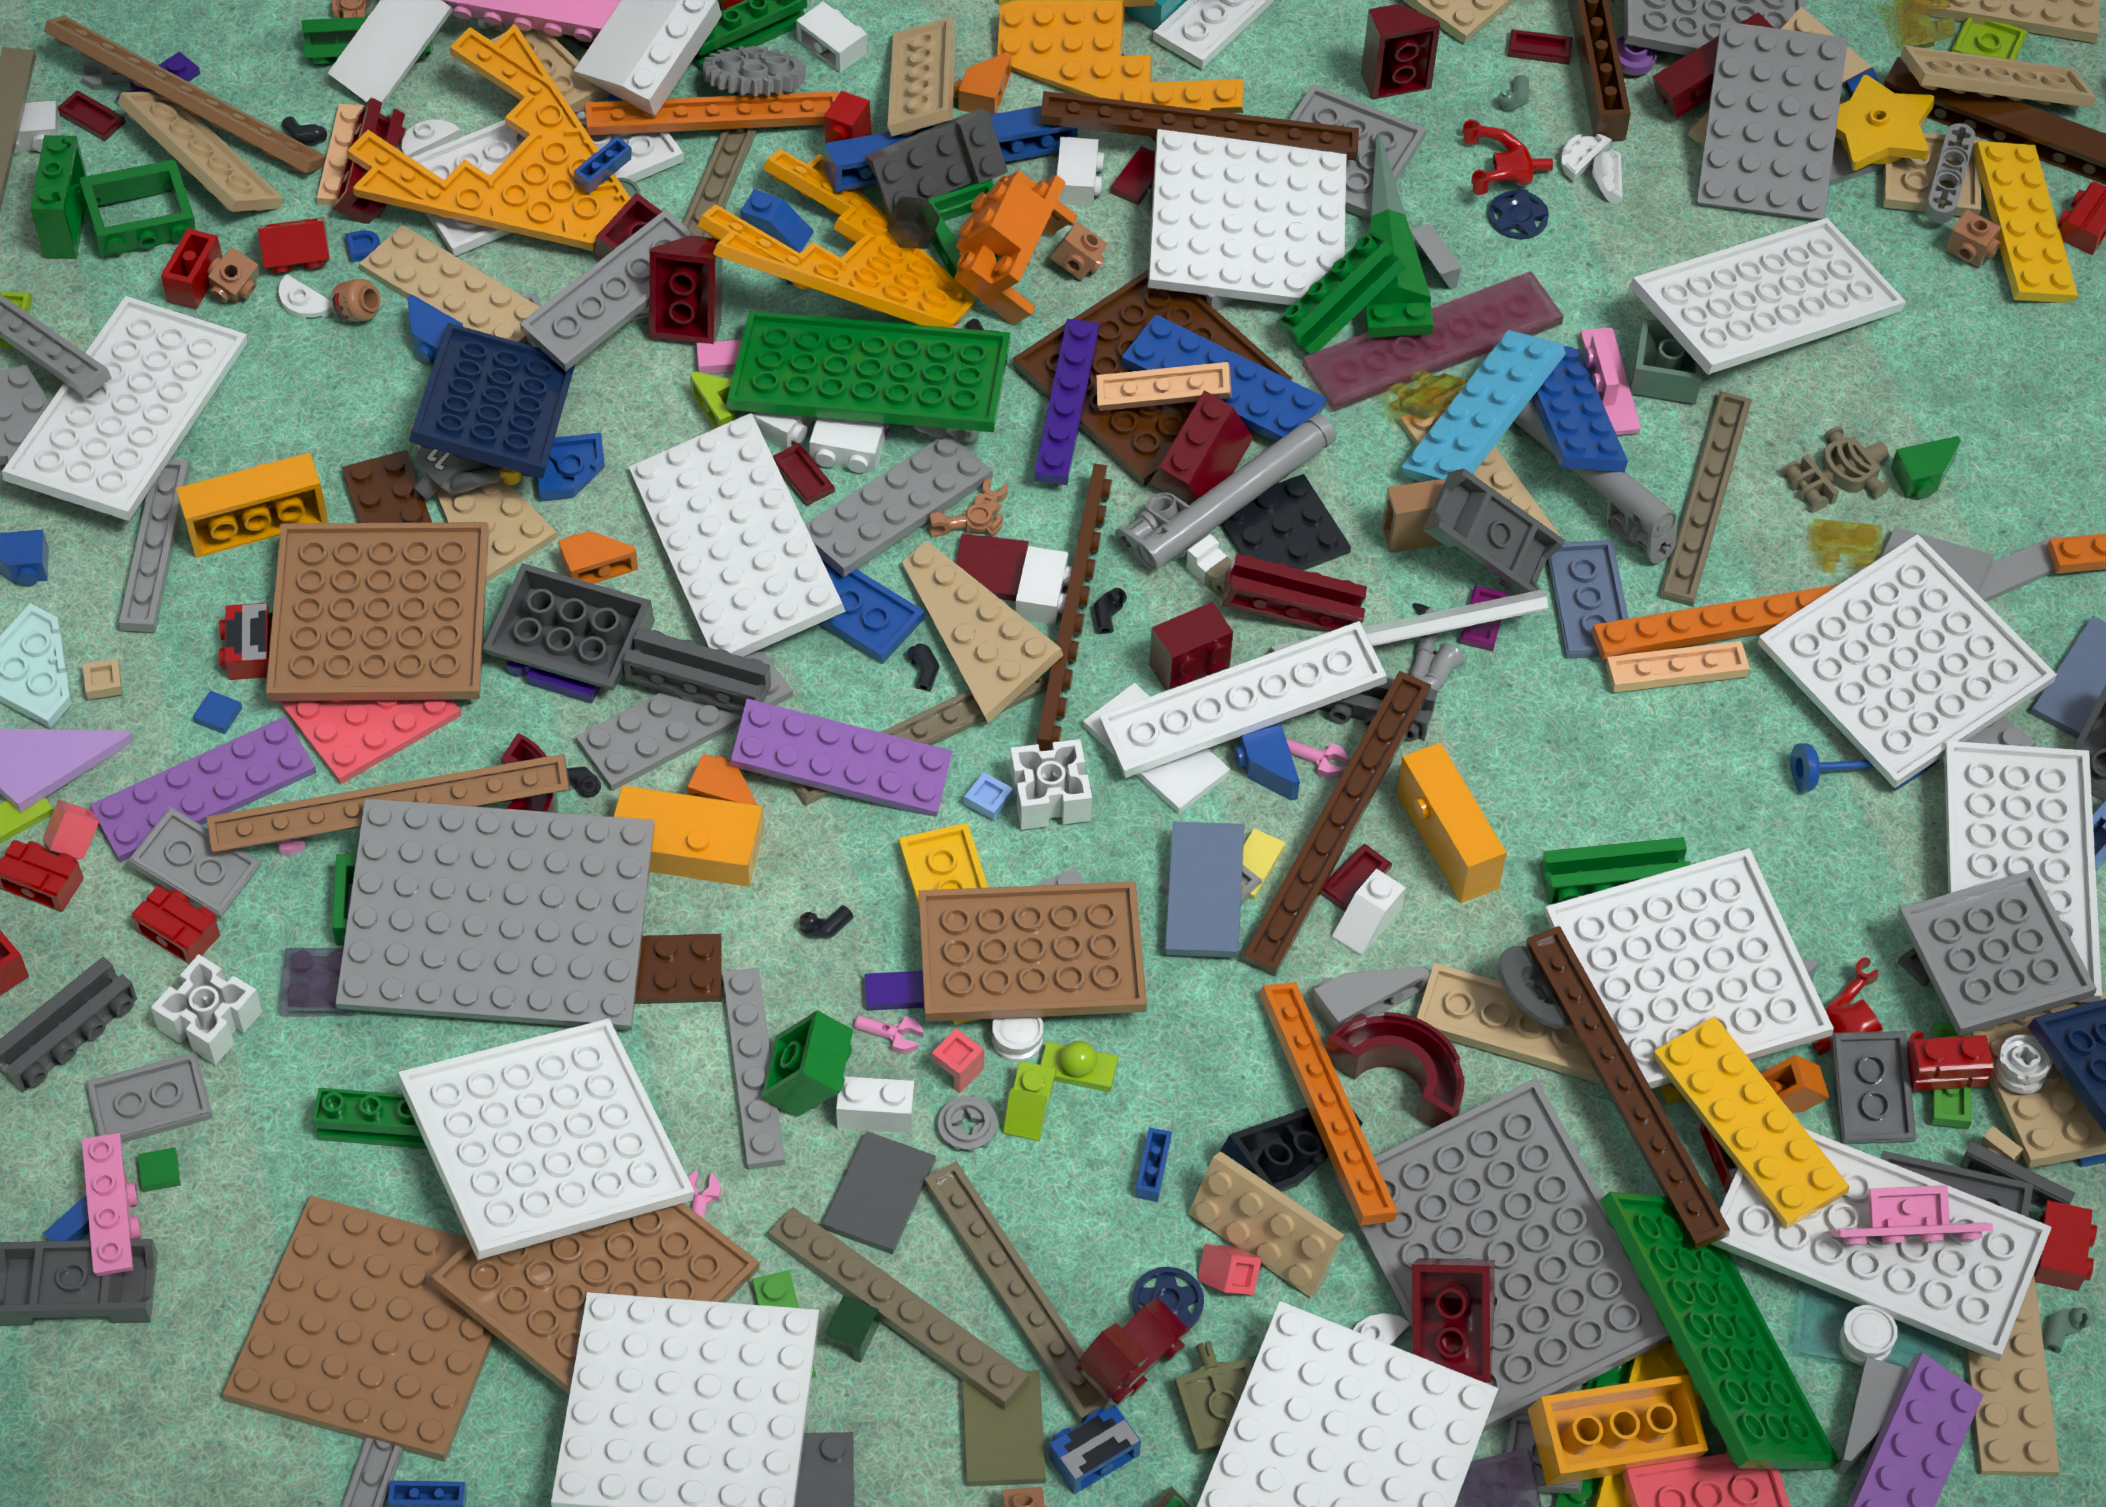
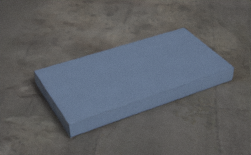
[1547,540,1629,659]
[2030,616,2106,739]
[1165,822,1244,957]

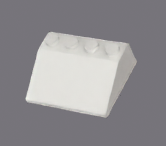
[574,0,722,117]

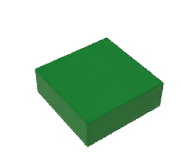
[138,1147,181,1192]

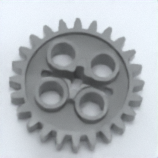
[703,46,806,96]

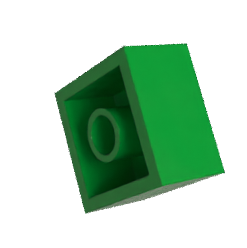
[761,1010,853,1117]

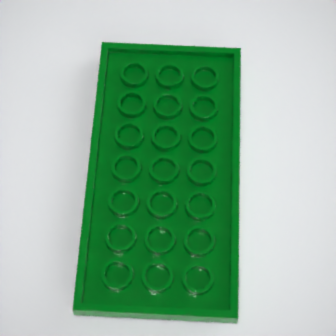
[727,311,1010,432]
[1600,1192,1840,1470]

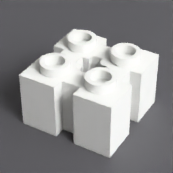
[1010,739,1092,830]
[151,954,263,1065]

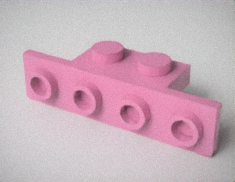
[1580,327,1641,435]
[82,1133,142,1276]
[1832,1185,1993,1244]

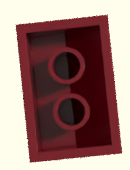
[1361,4,1440,100]
[649,235,722,344]
[1150,390,1253,505]

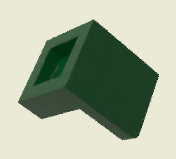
[826,1295,879,1363]

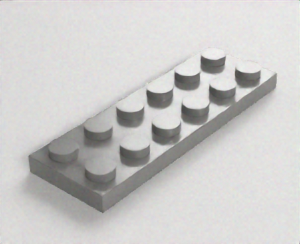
[520,209,696,372]
[805,433,993,577]
[576,649,793,791]

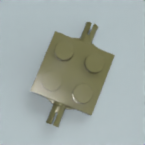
[1174,1341,1252,1455]

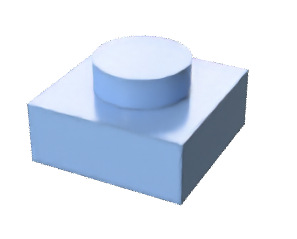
[964,772,1013,821]

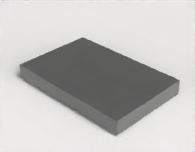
[1830,1031,1916,1144]
[822,1131,936,1255]

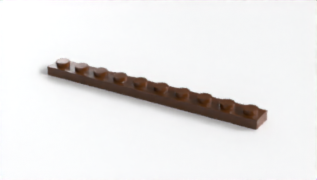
[1040,91,1359,161]
[1037,463,1112,751]
[1243,670,1431,976]
[1526,926,1730,1250]

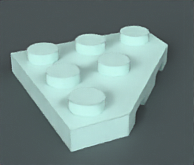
[0,603,72,729]

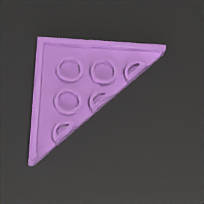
[0,729,133,813]

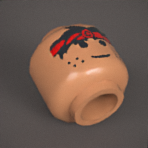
[331,279,381,323]

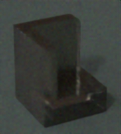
[886,197,940,249]

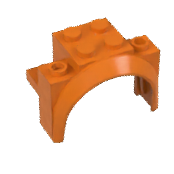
[954,170,1078,325]

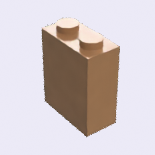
[1382,478,1446,553]

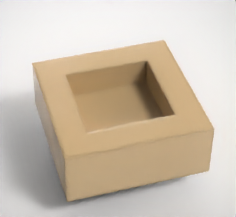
[82,658,123,700]
[1981,1126,2023,1164]

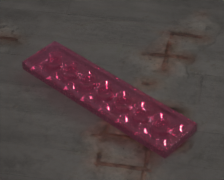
[1302,271,1564,412]

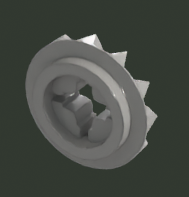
[938,1096,998,1153]

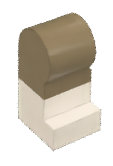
[1186,534,1232,599]

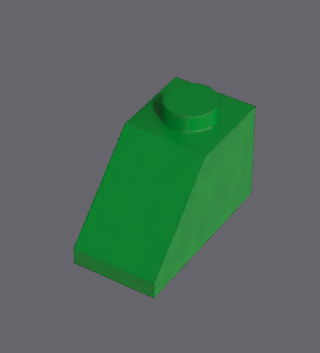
[1891,436,1961,499]

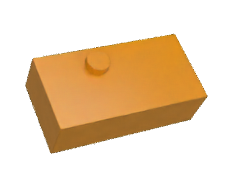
[176,453,329,558]
[1396,742,1507,903]
[614,785,764,887]
[1527,1374,1708,1486]

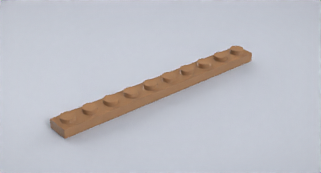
[44,16,326,174]
[206,754,571,853]

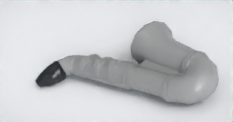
[1410,603,1465,690]

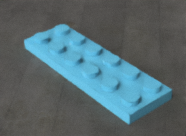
[1401,330,1566,482]

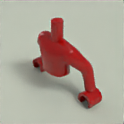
[1462,119,1553,195]
[1812,957,1924,1056]

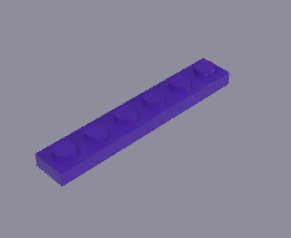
[1034,318,1100,485]

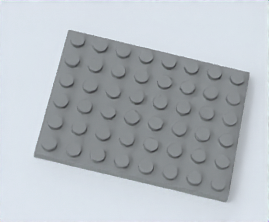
[336,799,655,1030]
[1334,1078,1672,1433]

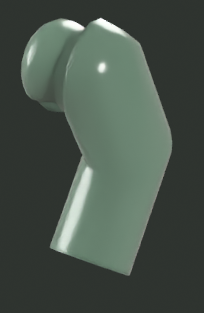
[1497,75,1529,112]
[2043,1307,2091,1353]

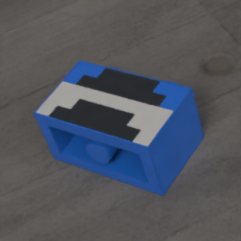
[1049,1404,1141,1495]

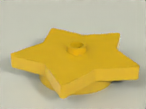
[1835,75,1934,171]

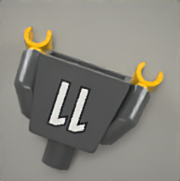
[414,446,521,500]

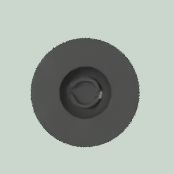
[1498,946,1570,1028]

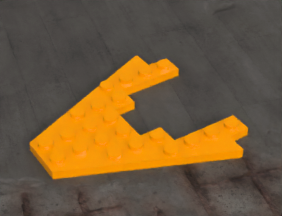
[997,0,1245,113]
[347,24,631,251]
[697,148,976,328]

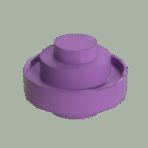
[1616,36,1657,75]

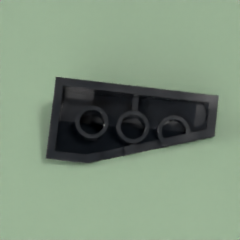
[1220,1107,1363,1192]

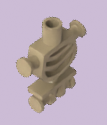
[1781,427,1890,513]

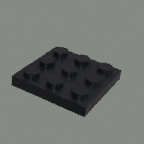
[1221,473,1351,570]

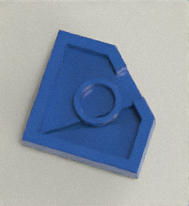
[538,433,605,501]

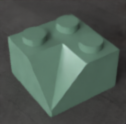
[1630,319,1703,404]

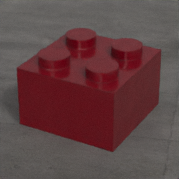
[1149,602,1233,691]

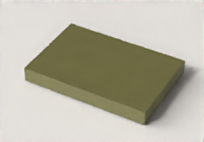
[962,1370,1046,1487]

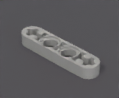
[1925,123,1975,223]

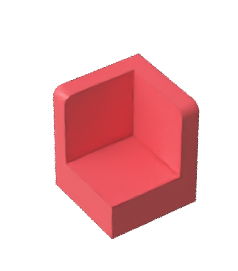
[43,800,99,859]
[932,1028,984,1093]
[1197,1243,1262,1295]

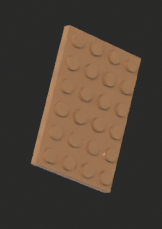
[918,881,1147,1022]

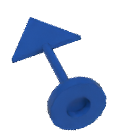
[1790,743,1940,793]

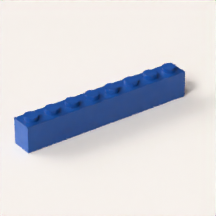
[824,106,1078,192]

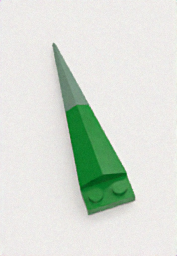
[1365,134,1434,337]

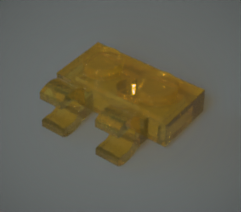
[1895,0,1955,48]
[1388,370,1468,419]
[1812,518,1882,573]

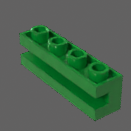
[692,0,807,72]
[301,16,433,64]
[1277,231,1406,357]
[1540,837,1691,904]
[312,1088,428,1149]

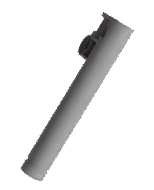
[1514,398,1678,564]
[1115,413,1337,571]

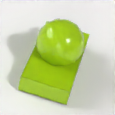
[1041,1041,1119,1093]

